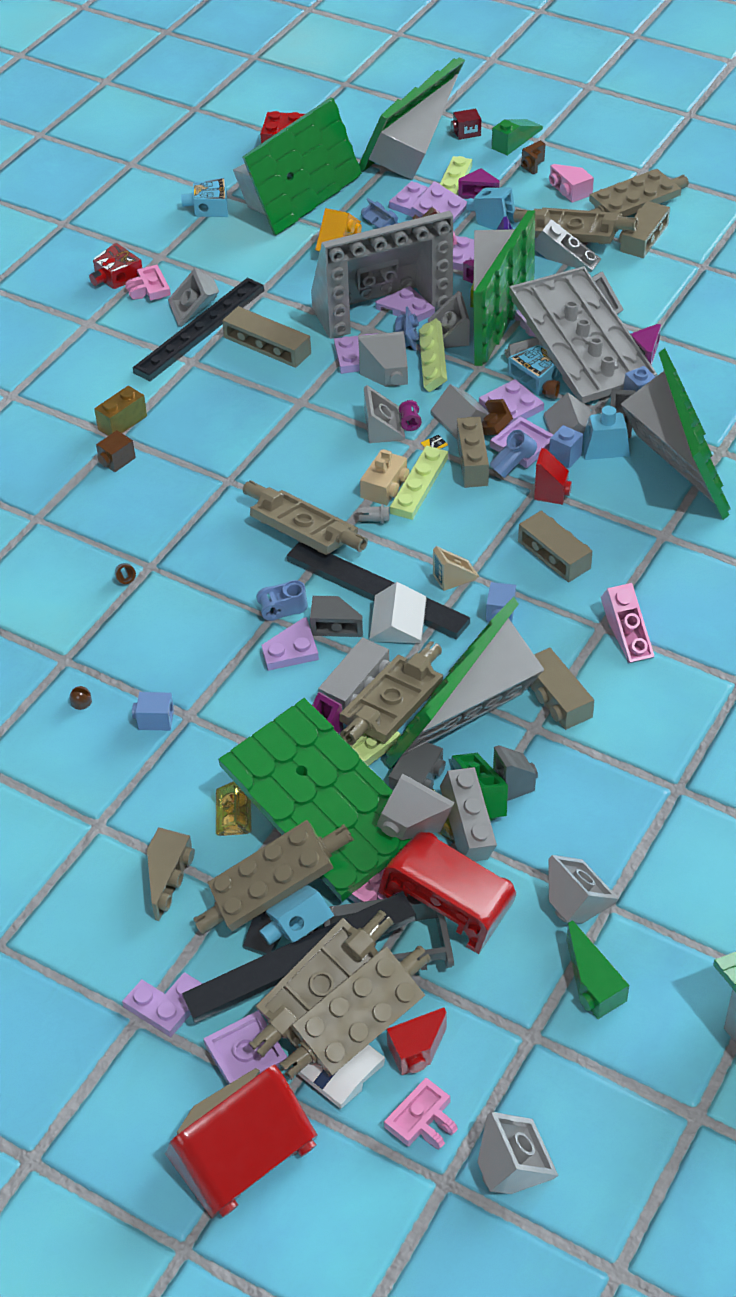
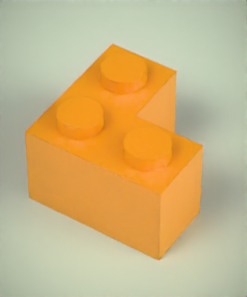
[315,208,362,253]

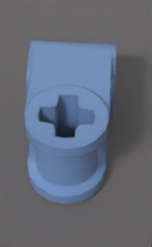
[256,580,308,621]

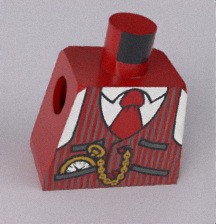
[89,243,142,289]

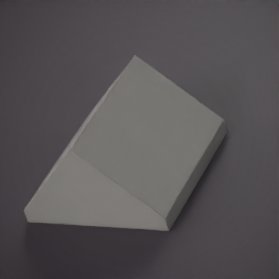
[428,291,470,348]
[431,384,489,439]
[364,385,405,443]
[544,393,592,435]

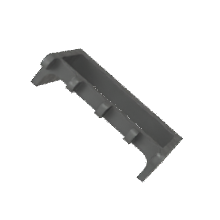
[323,895,454,970]

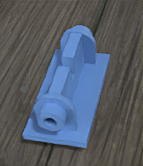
[361,198,398,228]
[395,306,419,351]

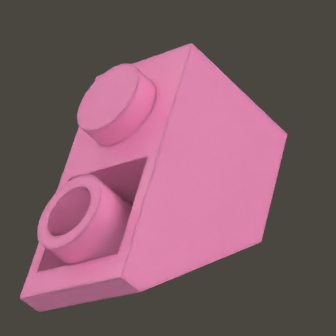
[549,164,594,203]

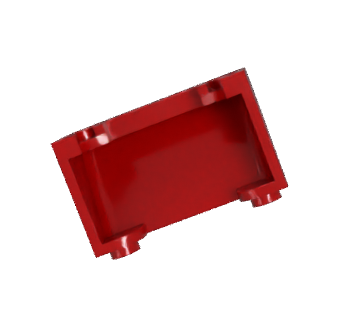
[378,832,516,954]
[165,1064,318,1219]

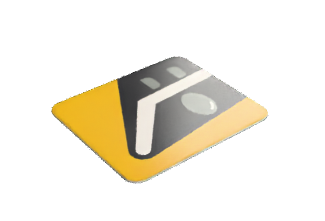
[421,435,448,449]

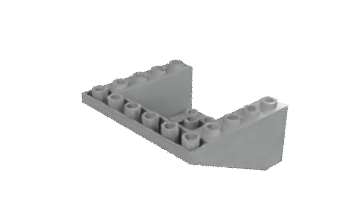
[311,211,453,339]

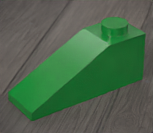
[492,119,543,156]
[451,752,508,821]
[566,920,630,1019]

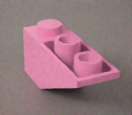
[601,583,655,663]

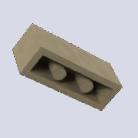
[619,201,670,259]
[457,417,489,488]
[518,511,593,582]
[530,648,594,730]

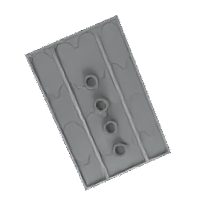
[509,266,657,403]

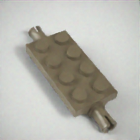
[589,169,689,217]
[513,207,638,244]
[243,480,368,555]
[339,641,443,745]
[193,820,354,934]
[249,910,394,1058]
[278,946,431,1080]

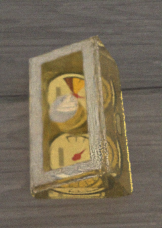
[216,781,252,836]

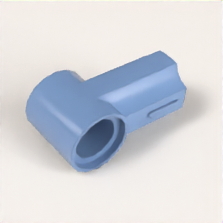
[490,430,537,478]

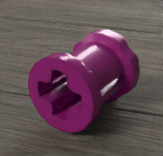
[398,400,422,431]

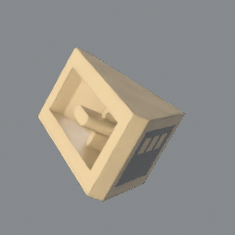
[433,546,479,591]

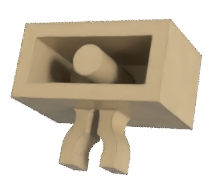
[360,449,409,506]

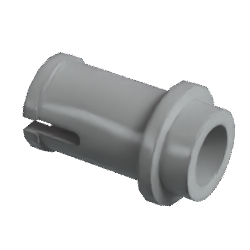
[359,504,390,524]

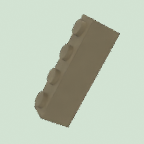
[222,306,311,368]

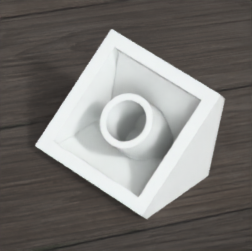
[369,582,426,643]

